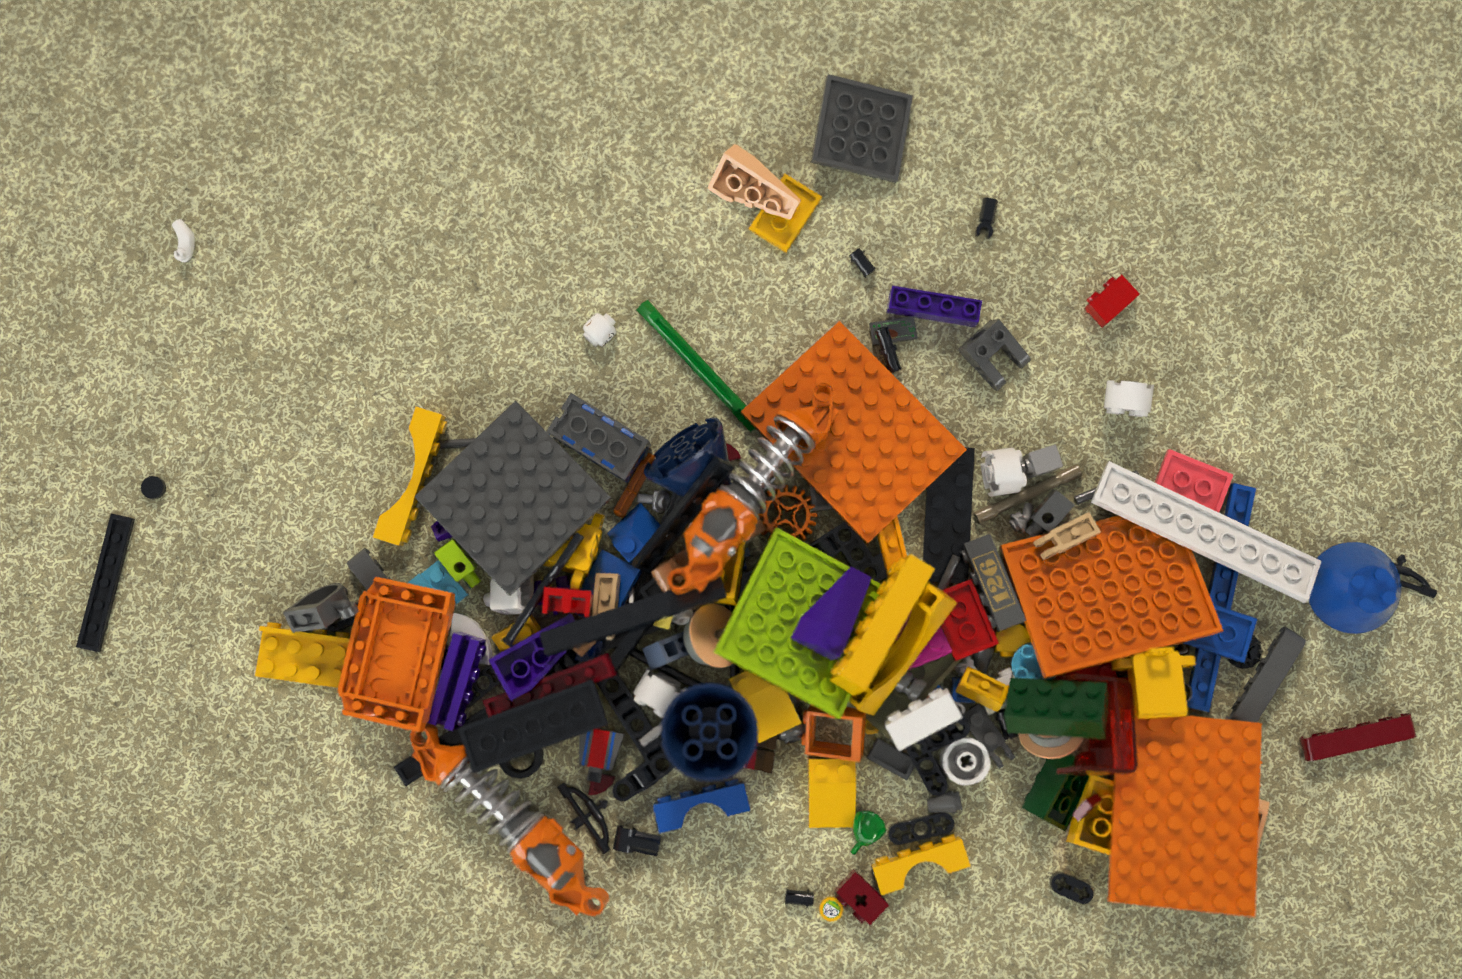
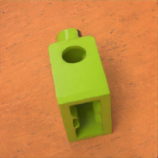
[434,538,481,589]

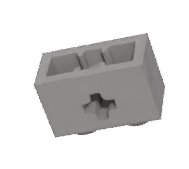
[1021,444,1063,479]

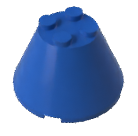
[1309,542,1401,634]

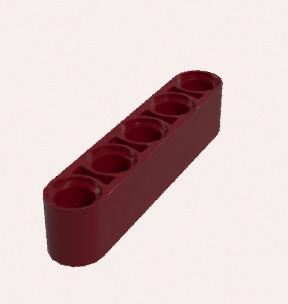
[1299,713,1417,761]

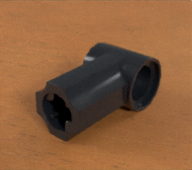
[613,825,661,856]

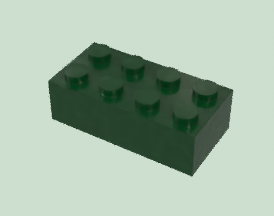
[1004,678,1109,739]

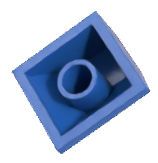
[607,503,660,564]

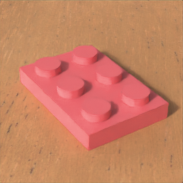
[1155,449,1233,513]

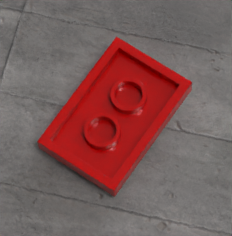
[940,579,999,661]

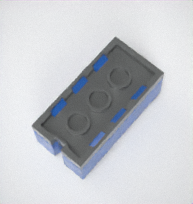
[546,393,651,483]

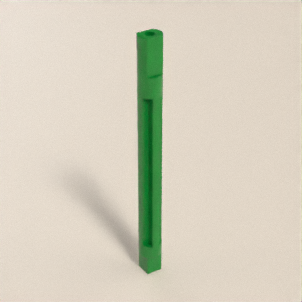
[637,300,756,433]

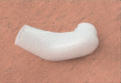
[172,219,195,262]

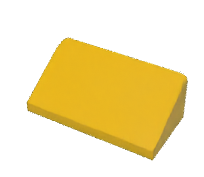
[956,666,1009,712]

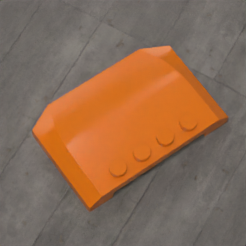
[338,577,455,732]

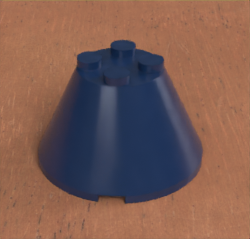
[644,417,732,497]
[661,683,758,781]

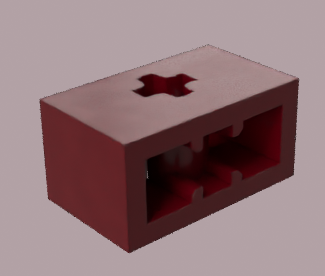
[835,869,889,926]

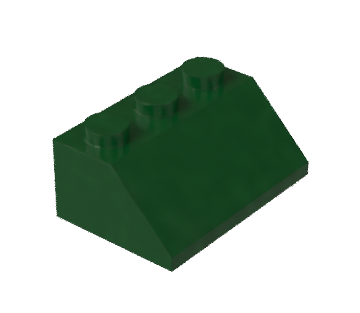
[1021,754,1097,831]

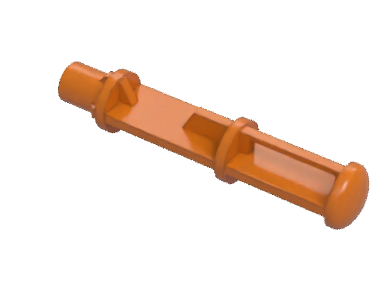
[613,453,656,518]

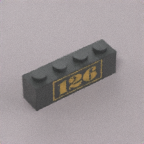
[960,534,1026,632]

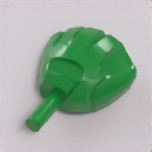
[850,811,887,855]

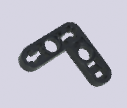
[906,715,970,796]

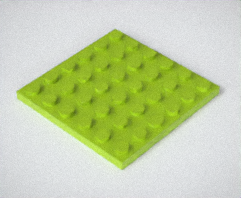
[713,527,880,719]

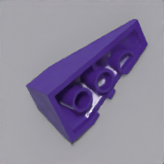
[791,566,872,661]
[489,614,575,701]

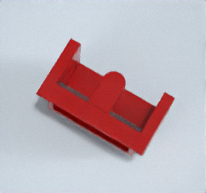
[542,587,593,617]

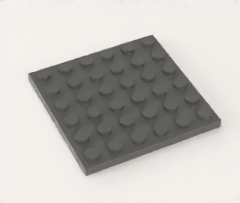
[414,401,612,596]

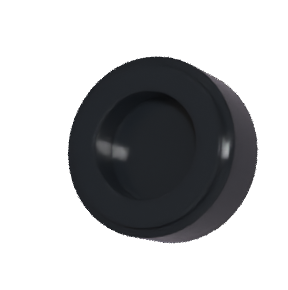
[141,476,166,499]

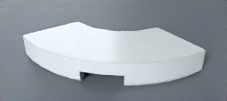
[450,613,493,665]

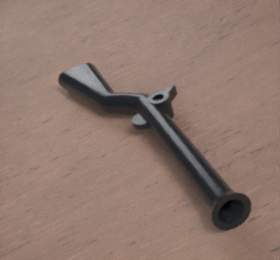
[501,533,584,647]

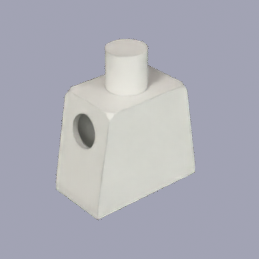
[483,575,533,615]

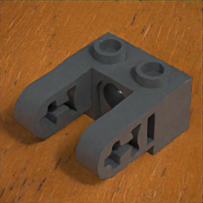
[958,319,1031,391]

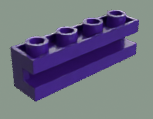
[886,285,982,327]
[428,632,487,731]

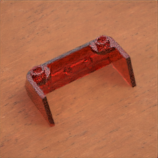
[1052,673,1138,776]

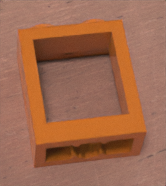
[802,704,866,762]

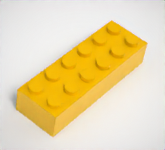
[829,554,935,696]

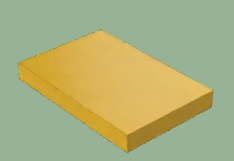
[749,173,822,253]

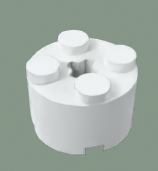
[1104,380,1154,417]
[981,447,1027,497]
[633,667,687,718]
[939,736,990,785]

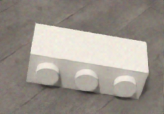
[885,688,962,751]

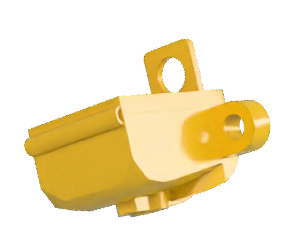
[543,513,605,590]
[1111,647,1196,719]

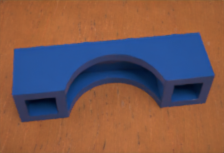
[653,778,750,833]

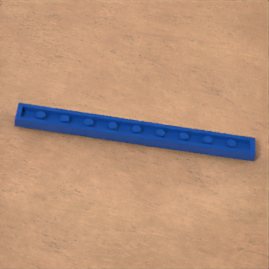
[1187,483,1256,712]

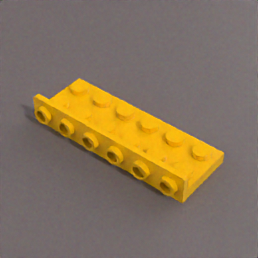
[255,622,350,688]

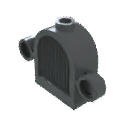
[283,583,359,633]

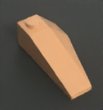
[707,144,801,219]

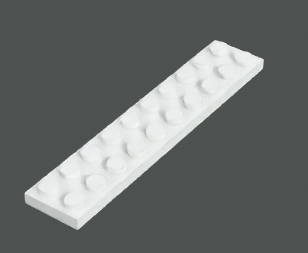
[1091,461,1321,603]

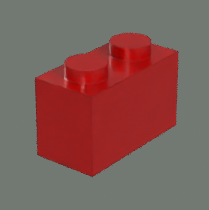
[1084,274,1140,328]

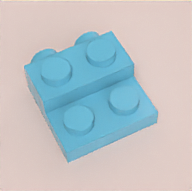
[408,560,468,605]

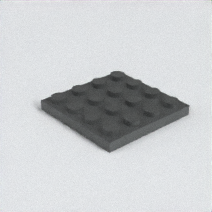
[810,74,913,183]

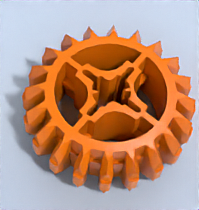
[758,485,817,541]

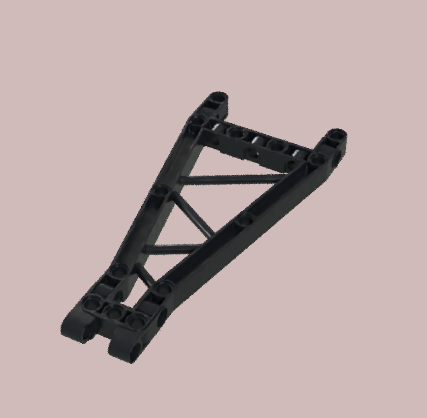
[544,521,887,801]

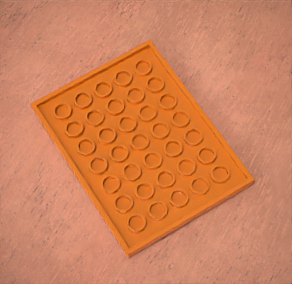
[741,321,967,544]
[999,516,1223,679]
[1107,709,1262,917]

